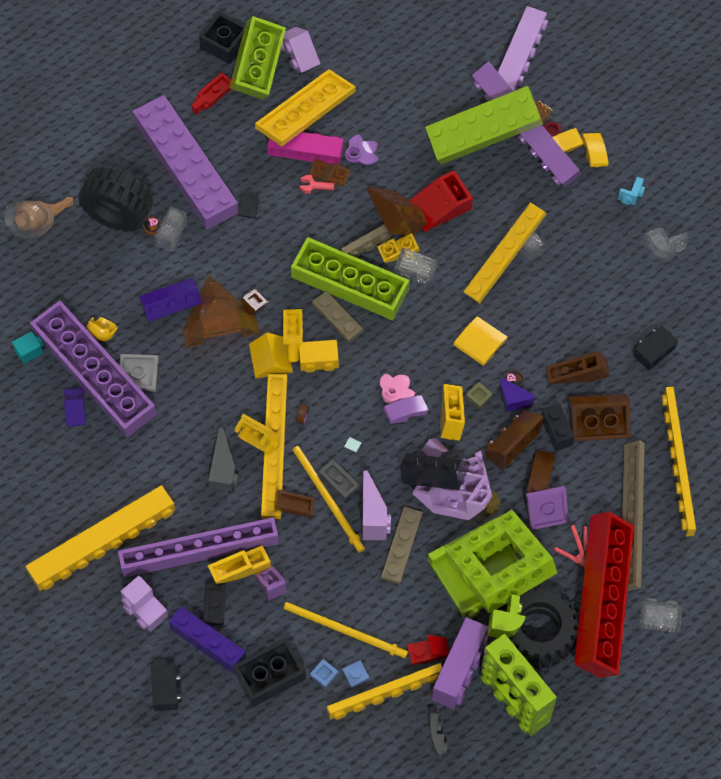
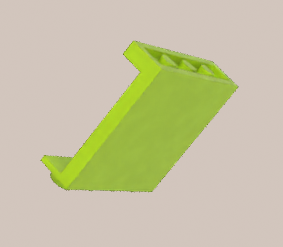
[427,518,519,619]

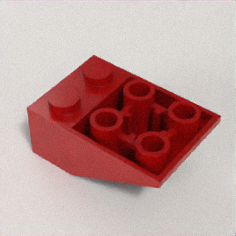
[409,170,473,232]

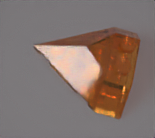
[182,275,260,348]

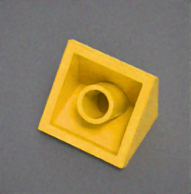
[249,332,293,379]

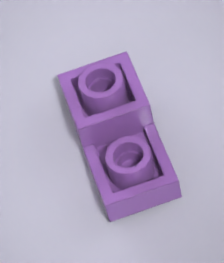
[383,396,429,424]

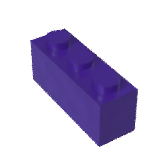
[138,278,202,322]

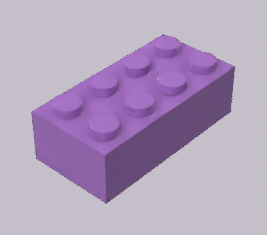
[432,617,490,710]

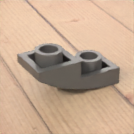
[430,713,448,760]

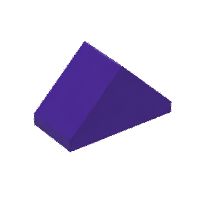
[499,378,535,412]

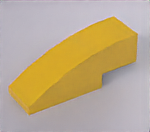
[208,545,271,584]

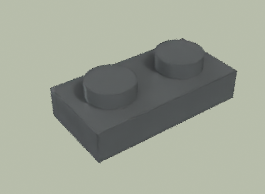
[319,459,360,501]

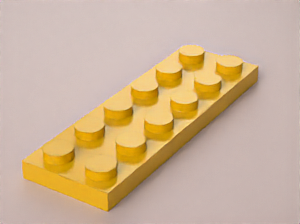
[255,69,356,146]

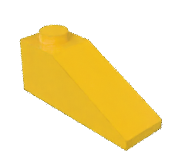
[440,384,465,441]

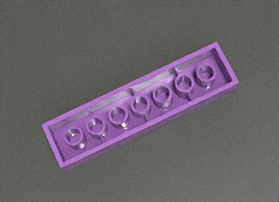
[133,95,238,230]
[30,301,157,438]

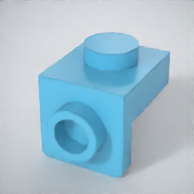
[618,177,645,205]

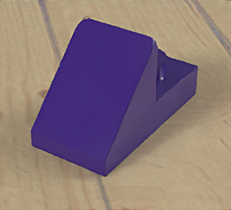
[64,388,86,427]

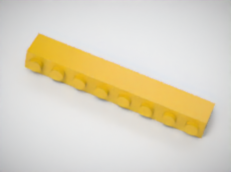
[26,485,175,591]

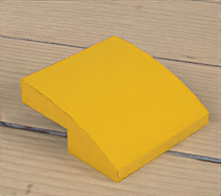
[453,316,508,366]

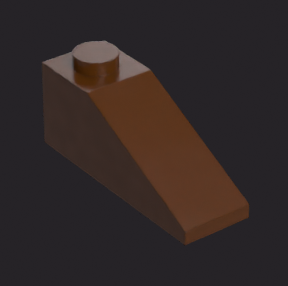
[546,351,610,384]
[525,450,555,503]

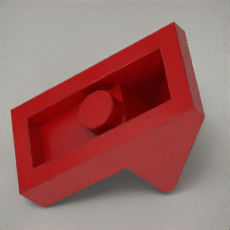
[407,635,450,665]

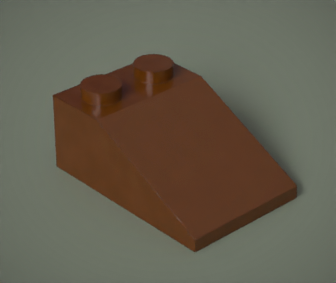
[366,187,428,236]

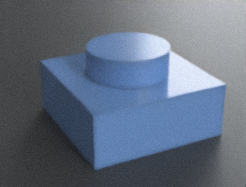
[310,659,339,689]
[342,660,369,688]

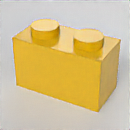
[299,340,339,372]

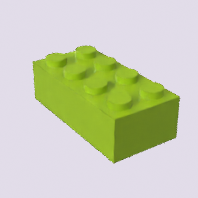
[229,16,286,99]

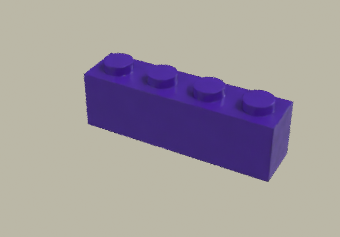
[169,607,246,674]

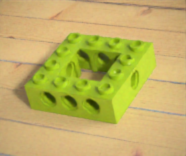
[445,510,557,614]
[480,634,557,736]

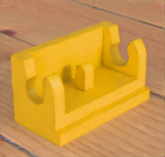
[235,414,279,454]

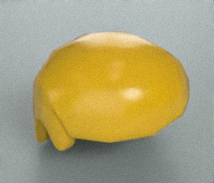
[87,317,118,342]

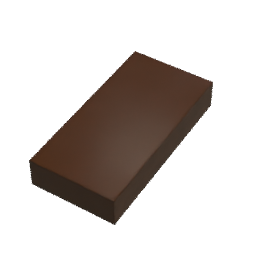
[274,490,315,518]

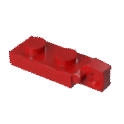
[191,72,231,115]

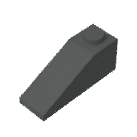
[208,428,239,491]

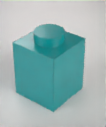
[12,331,44,364]

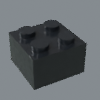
[199,11,245,64]

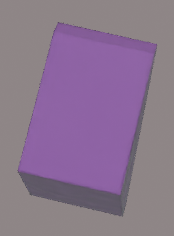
[255,566,286,601]

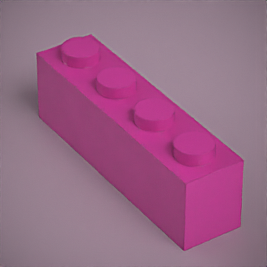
[267,132,343,166]

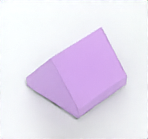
[422,438,449,458]

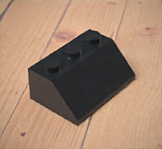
[400,454,470,490]
[233,638,306,708]

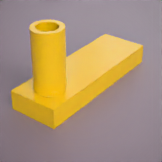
[283,309,303,362]

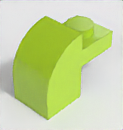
[487,594,526,638]

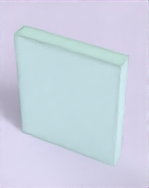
[344,437,361,452]

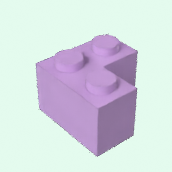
[281,27,320,73]
[121,576,168,632]

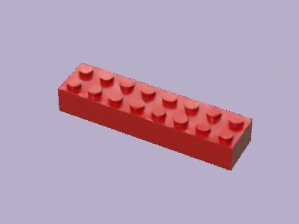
[574,511,634,678]

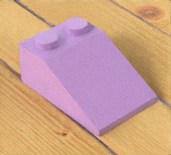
[363,471,391,540]

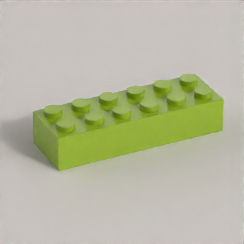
[425,86,543,164]
[291,237,409,321]

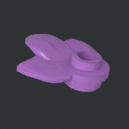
[345,134,379,165]

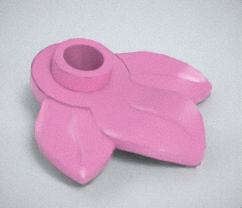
[379,374,415,404]

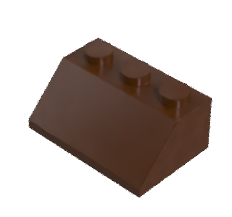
[569,394,630,441]
[485,411,544,471]

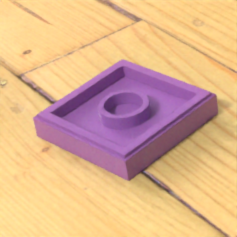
[526,486,569,530]

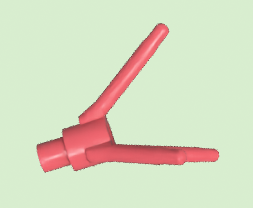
[554,525,588,569]

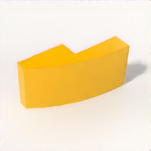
[552,128,584,152]
[582,133,608,167]
[377,233,420,263]

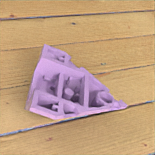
[413,451,492,520]

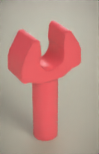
[300,175,334,194]

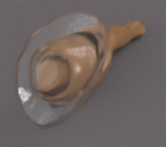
[4,197,74,239]

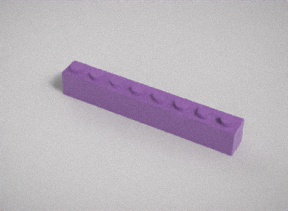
[472,61,581,188]
[118,517,279,578]

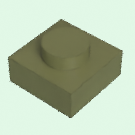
[465,382,493,410]

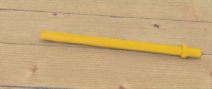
[292,446,365,553]
[284,602,408,659]

